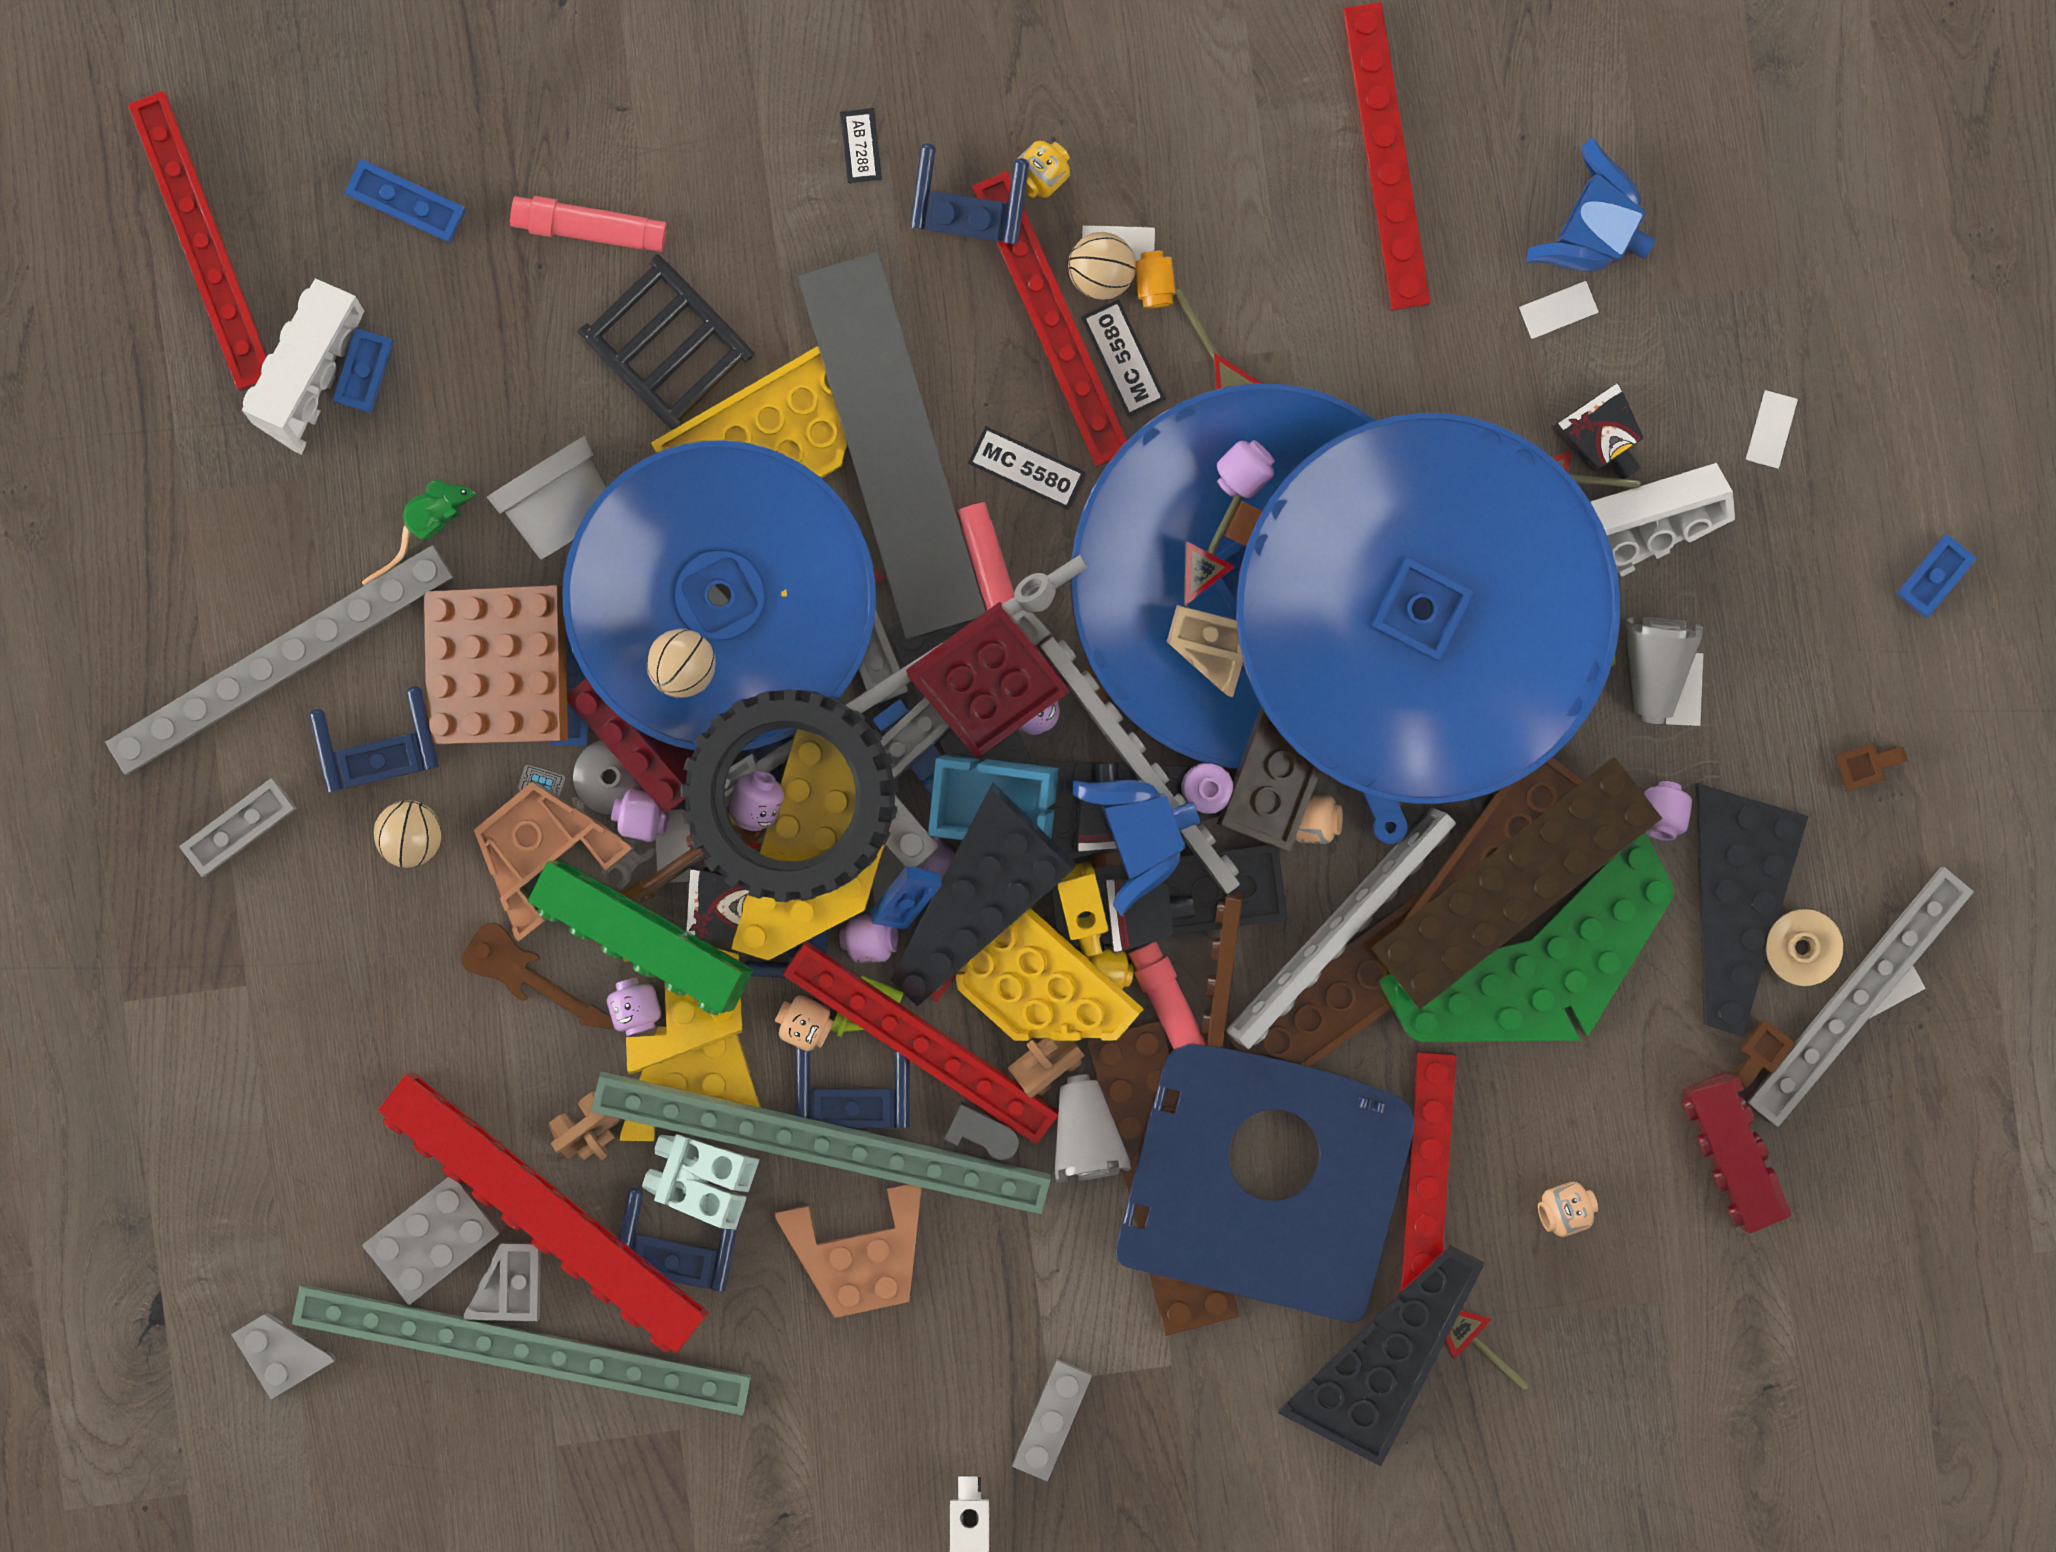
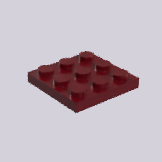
[906,602,1070,759]

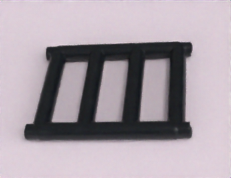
[578,254,755,430]

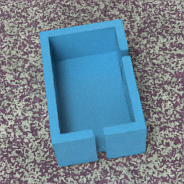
[928,753,1059,840]

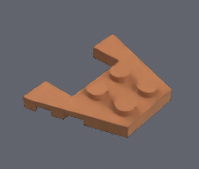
[474,781,635,942]
[775,1184,922,1318]

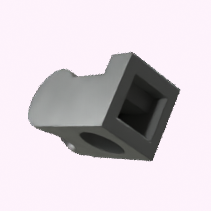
[944,1102,1019,1160]

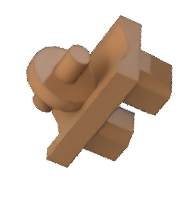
[1008,1038,1085,1098]
[548,1092,623,1160]

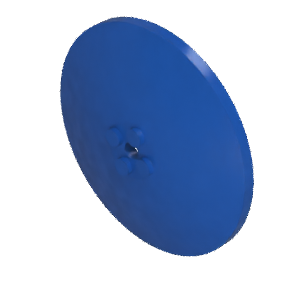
[563,440,876,751]

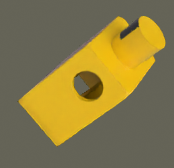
[1057,861,1109,956]

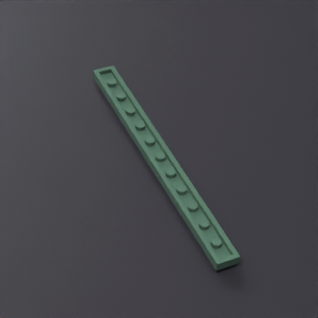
[591,1071,1051,1214]
[292,1285,752,1415]

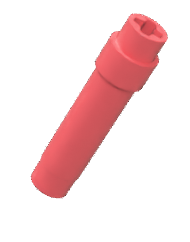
[510,196,667,252]
[956,502,1014,611]
[1128,942,1207,1050]

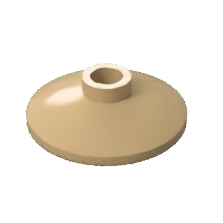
[1766,909,1843,986]

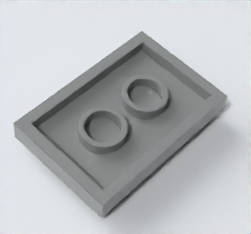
[362,1177,501,1305]

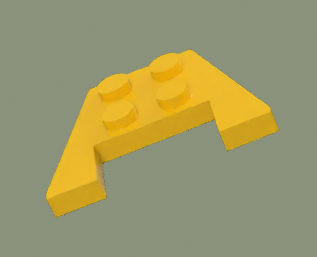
[623,949,742,1074]
[620,1026,761,1141]

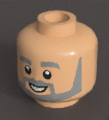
[1295,794,1343,844]
[1538,1181,1598,1237]

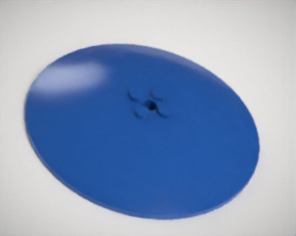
[1070,383,1431,769]
[1236,413,1620,804]

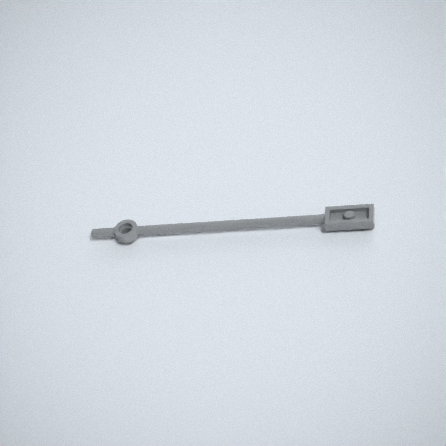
[725,555,1088,807]

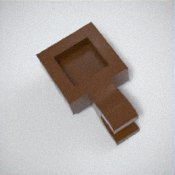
[1834,743,1908,791]
[1732,1020,1796,1088]

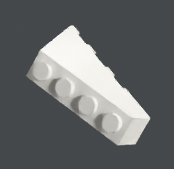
[242,278,364,455]
[1591,463,1735,577]

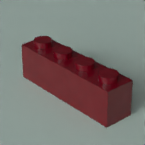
[567,678,695,814]
[1681,1071,1792,1234]

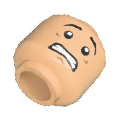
[775,995,834,1051]

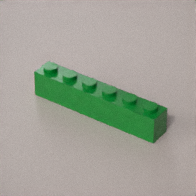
[527,860,754,1015]

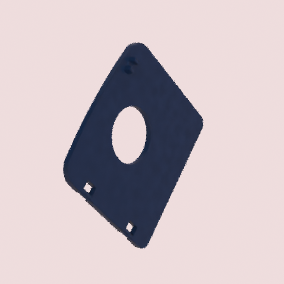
[1115,1043,1415,1323]

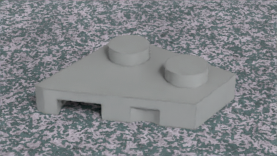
[464,1242,541,1321]
[231,1312,336,1399]

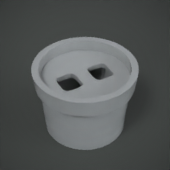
[487,436,607,560]

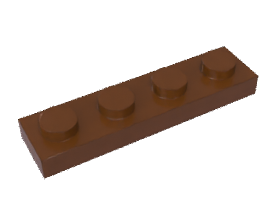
[1201,890,1243,1048]

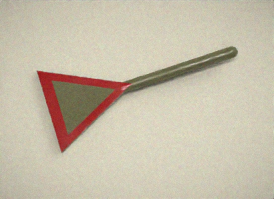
[1175,289,1261,389]

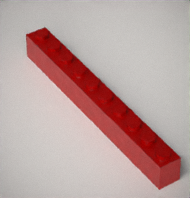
[377,1073,710,1353]

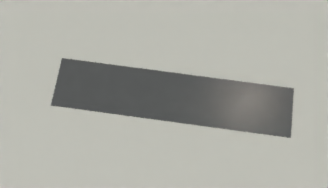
[798,252,986,639]

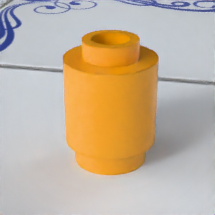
[1135,251,1176,309]

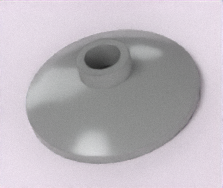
[573,740,644,815]

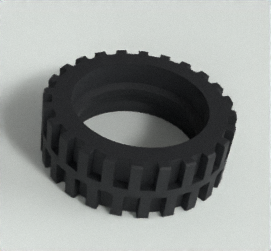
[680,689,899,902]

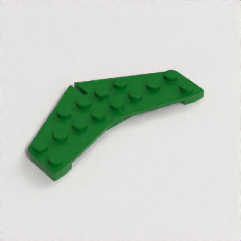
[1378,833,1674,1042]

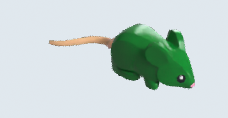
[362,480,476,585]

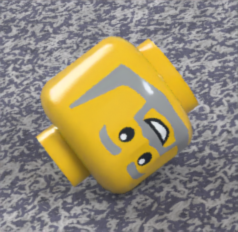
[1017,141,1070,198]

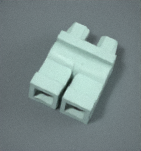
[642,1134,760,1230]

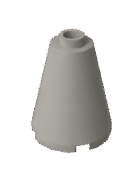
[1625,617,1704,724]
[1054,1074,1131,1183]

